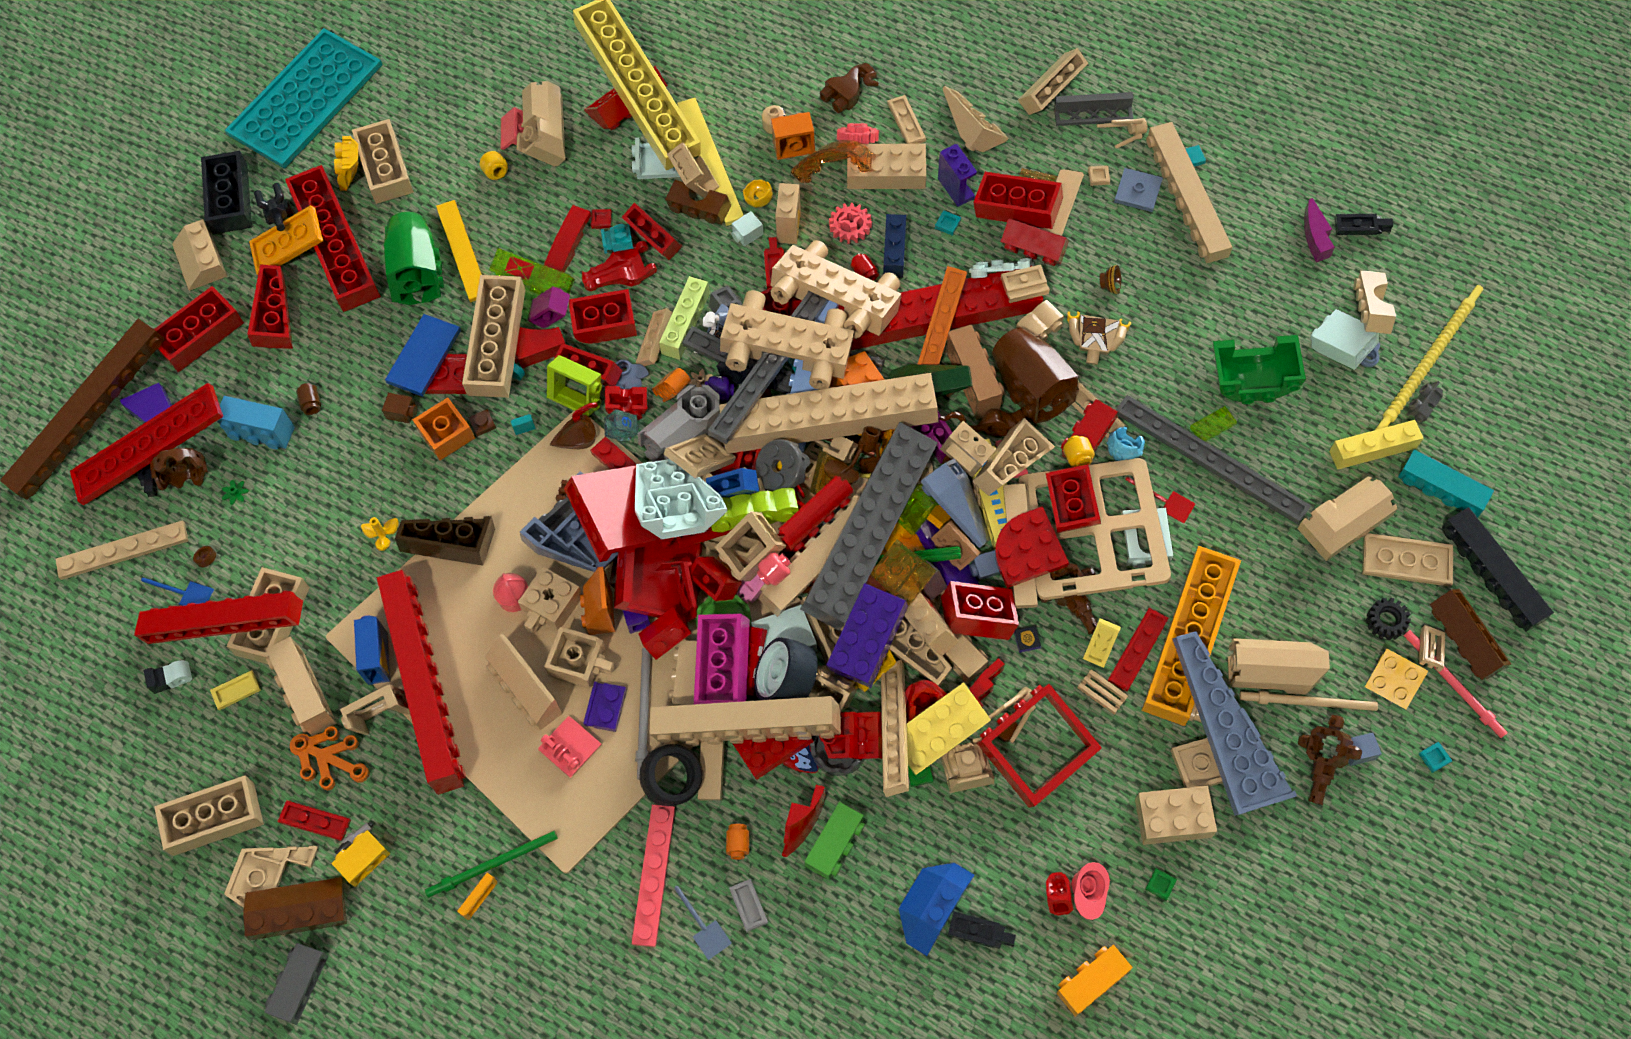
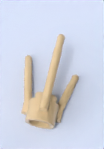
[1097,118,1147,148]
[989,687,1036,743]

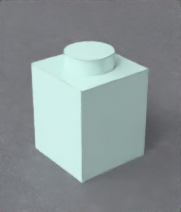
[731,211,764,247]

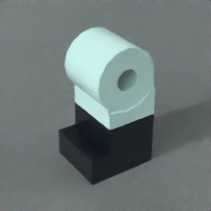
[143,660,192,694]

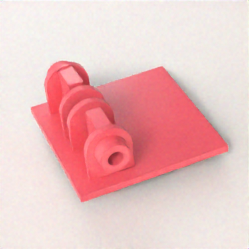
[538,716,602,778]

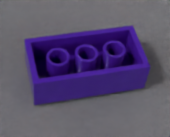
[827,583,908,688]

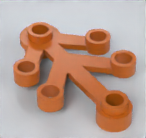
[290,726,369,791]

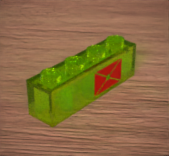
[489,248,575,295]

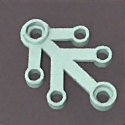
[969,258,1034,278]

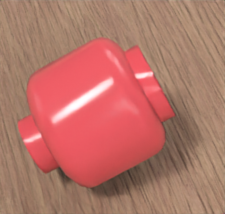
[757,552,791,586]

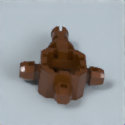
[1038,563,1098,635]
[1298,715,1362,805]

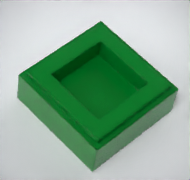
[1145,868,1177,901]

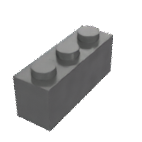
[264,943,328,1025]

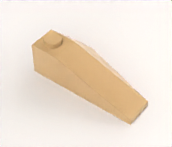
[943,86,1009,152]

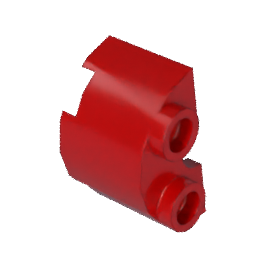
[605,386,647,420]

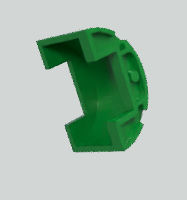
[1213,335,1306,405]

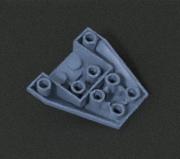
[921,459,991,548]

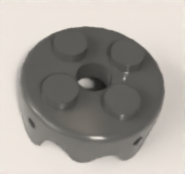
[755,439,810,492]
[811,736,865,776]

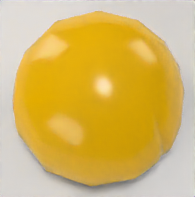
[743,180,773,208]

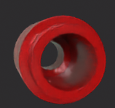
[850,254,879,280]

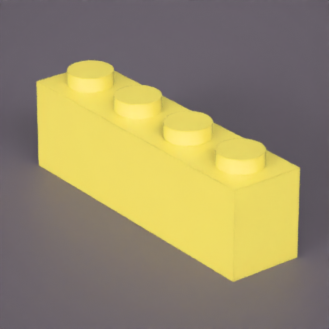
[1329,420,1423,470]

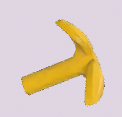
[361,517,398,551]

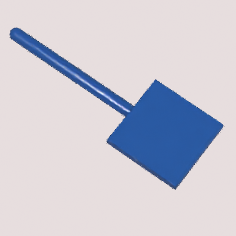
[141,578,214,606]

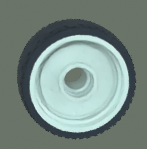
[754,637,817,700]

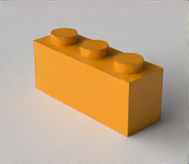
[1056,944,1133,1017]

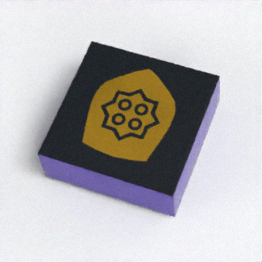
[1014,626,1041,653]

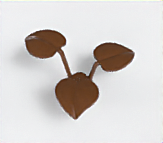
[824,426,881,484]

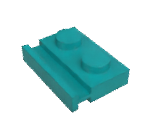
[601,224,633,254]

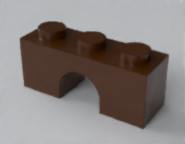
[665,180,731,225]

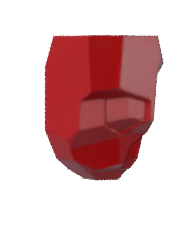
[1046,872,1074,916]

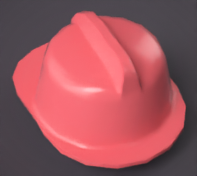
[1071,862,1110,920]

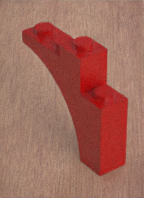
[515,327,566,368]

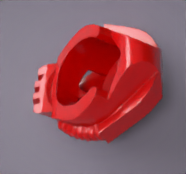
[905,680,947,724]

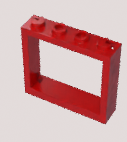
[976,684,1102,808]

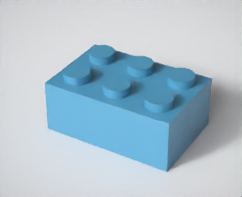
[217,396,295,450]

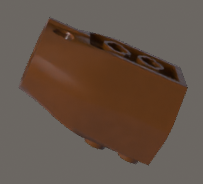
[992,328,1079,424]

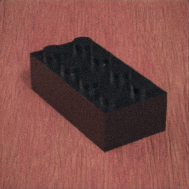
[201,150,252,234]

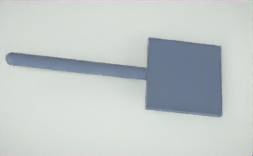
[674,886,732,960]

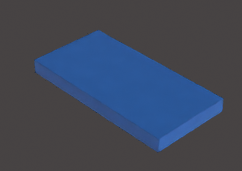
[385,314,461,397]

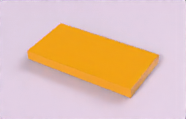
[249,205,323,275]

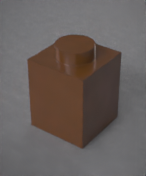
[382,392,417,424]

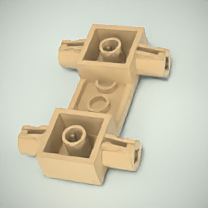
[771,240,901,339]
[720,290,854,389]

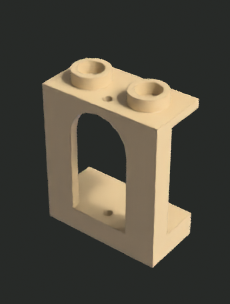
[667,142,720,198]
[340,684,410,735]

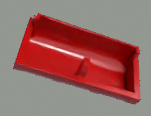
[778,476,854,552]

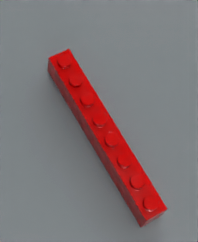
[134,591,303,644]

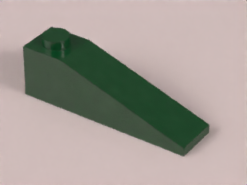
[887,364,973,398]

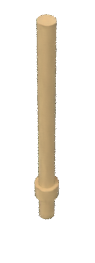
[1239,690,1378,711]

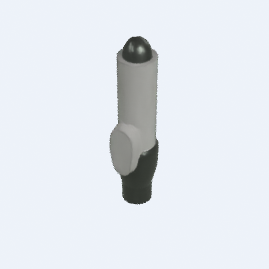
[334,822,374,854]

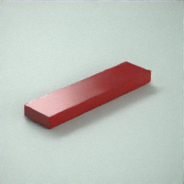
[1108,608,1169,692]

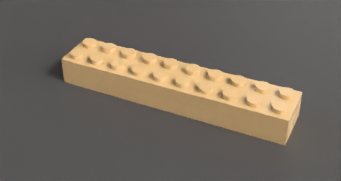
[719,373,938,454]

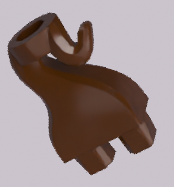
[820,63,879,113]

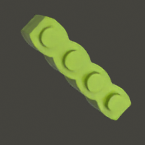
[711,488,798,532]

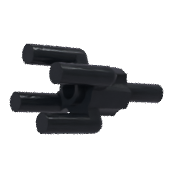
[254,183,293,231]

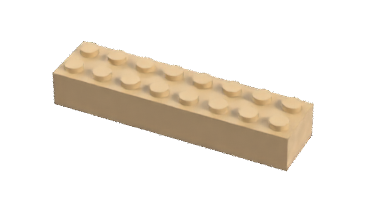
[650,696,841,746]

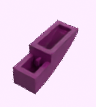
[1304,198,1335,263]

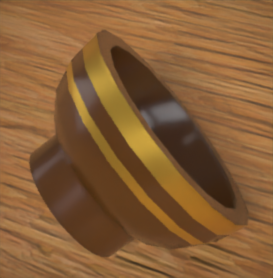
[1100,265,1122,294]

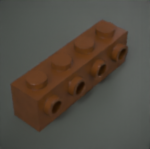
[1429,589,1511,680]

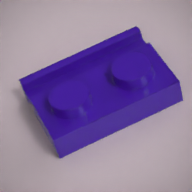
[583,681,627,732]

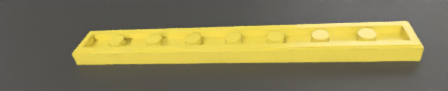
[677,98,744,226]

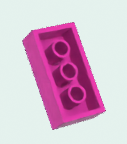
[694,614,750,705]

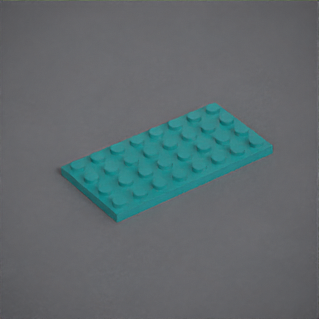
[225,28,383,169]

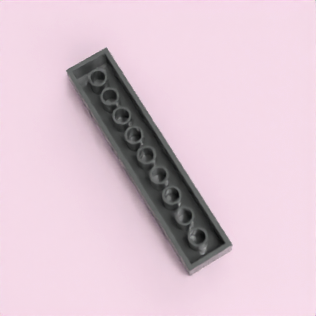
[800,422,938,631]

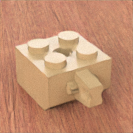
[518,566,582,634]
[544,627,615,688]

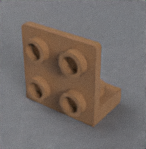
[931,520,980,571]

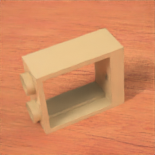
[940,421,996,477]
[715,511,786,581]

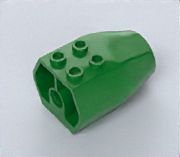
[384,212,444,305]

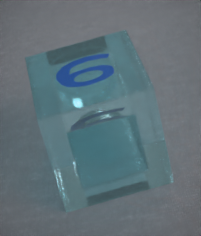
[604,410,638,442]

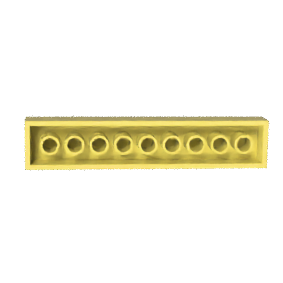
[573,0,701,171]

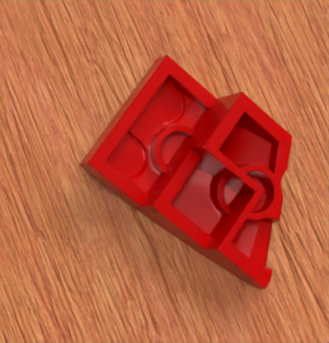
[819,712,882,759]
[782,785,826,857]

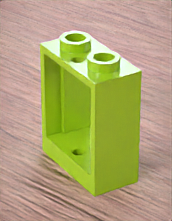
[547,355,602,417]

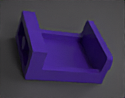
[938,144,977,207]

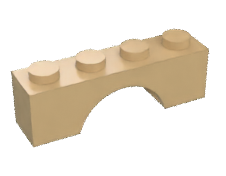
[1353,270,1396,334]

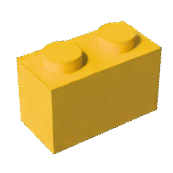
[331,830,390,887]

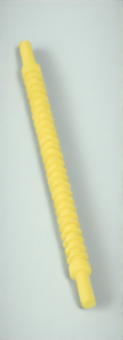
[1375,285,1483,430]

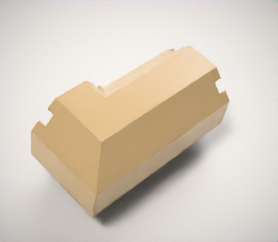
[517,81,565,166]
[1298,477,1397,561]
[1228,638,1330,695]

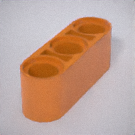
[652,368,691,402]

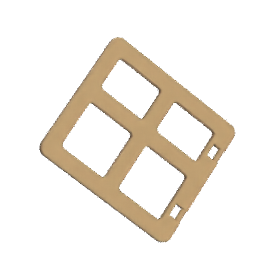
[1019,458,1171,600]

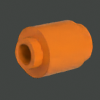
[726,824,749,860]

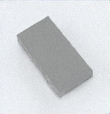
[729,879,768,933]

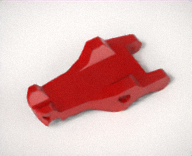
[582,241,657,292]

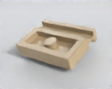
[1001,265,1050,303]

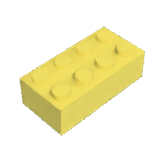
[906,682,991,775]

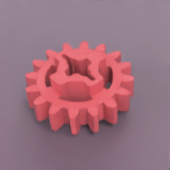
[837,123,879,144]
[829,203,872,244]

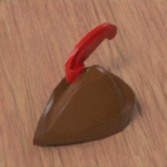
[550,402,598,450]

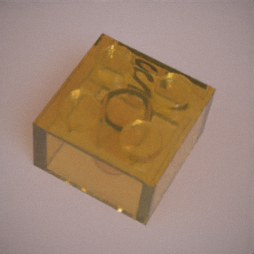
[870,539,937,606]

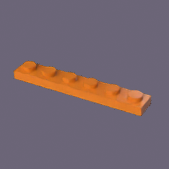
[917,266,967,365]

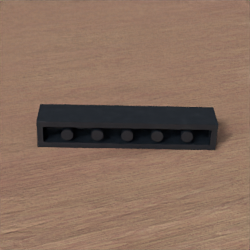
[1442,507,1554,632]

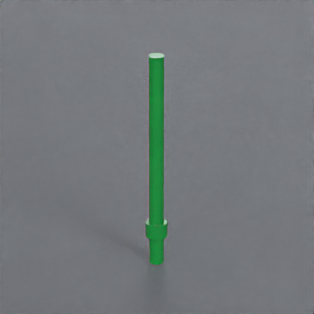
[425,831,558,898]

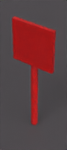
[1125,477,1196,523]

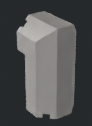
[638,385,719,462]

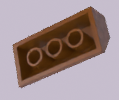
[243,877,347,941]

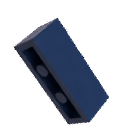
[883,214,906,278]

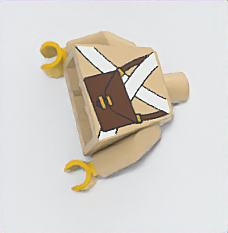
[1067,311,1131,365]

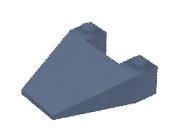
[520,471,618,572]

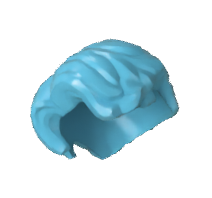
[1106,427,1145,461]

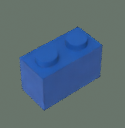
[706,468,759,498]

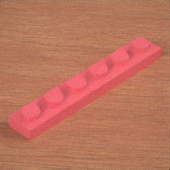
[632,805,675,947]

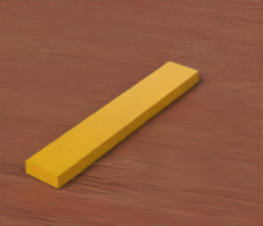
[436,200,482,302]

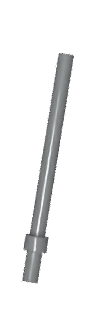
[635,648,651,780]

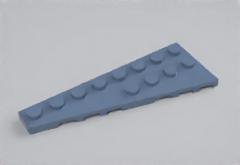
[1173,631,1297,816]

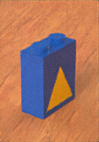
[354,615,390,685]

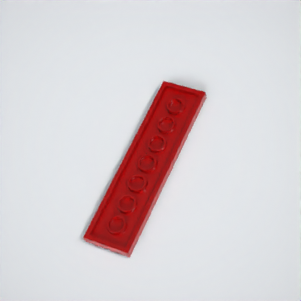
[70,383,223,505]

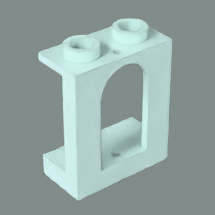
[1121,508,1173,569]

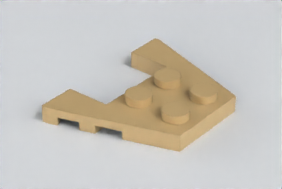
[224,846,318,936]

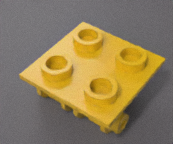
[1365,649,1428,709]

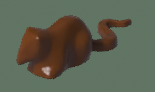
[939,409,1031,437]

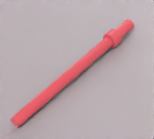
[1404,630,1508,738]

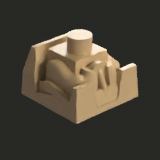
[941,738,994,793]

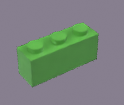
[804,802,865,880]

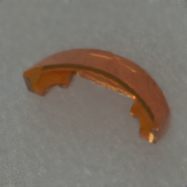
[791,140,873,183]

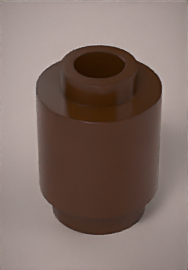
[296,383,321,415]

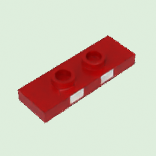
[746,626,767,696]

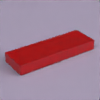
[277,800,351,841]

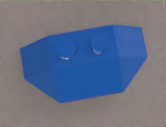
[898,863,974,956]

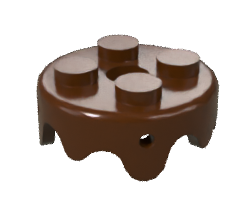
[150,448,208,491]

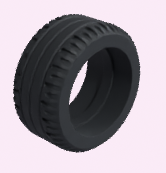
[639,744,703,806]

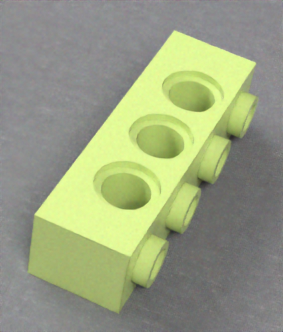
[659,276,710,360]

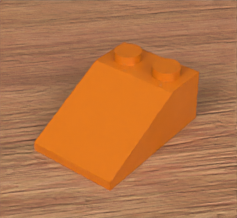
[580,566,615,635]

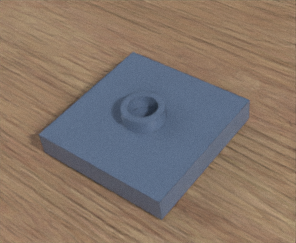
[1114,168,1163,212]

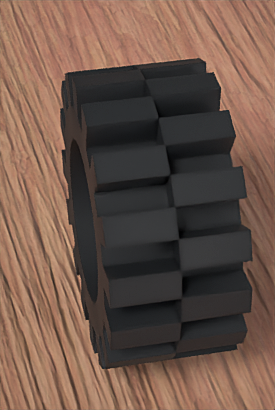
[1366,598,1411,640]

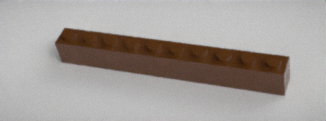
[0,318,165,500]

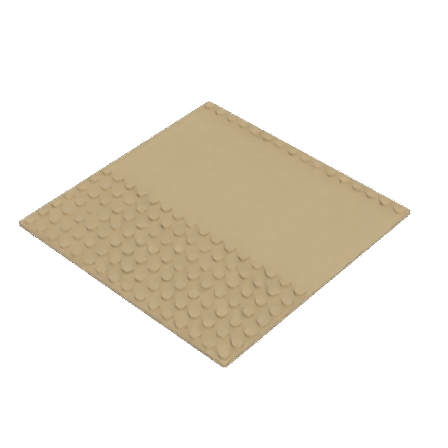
[326,411,801,874]

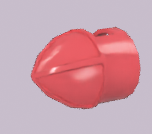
[493,573,528,612]

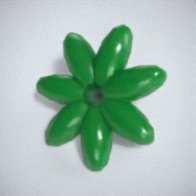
[222,480,249,505]

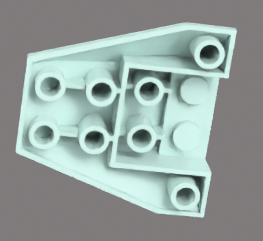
[635,459,727,539]

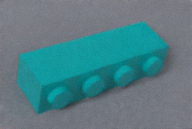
[1398,449,1494,518]

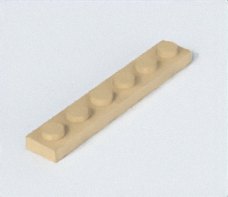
[56,520,188,580]

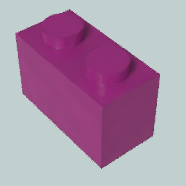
[527,286,570,328]

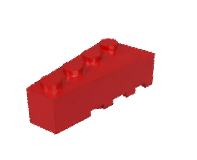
[247,264,293,349]

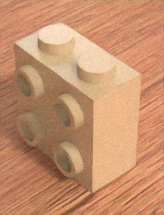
[809,665,859,712]

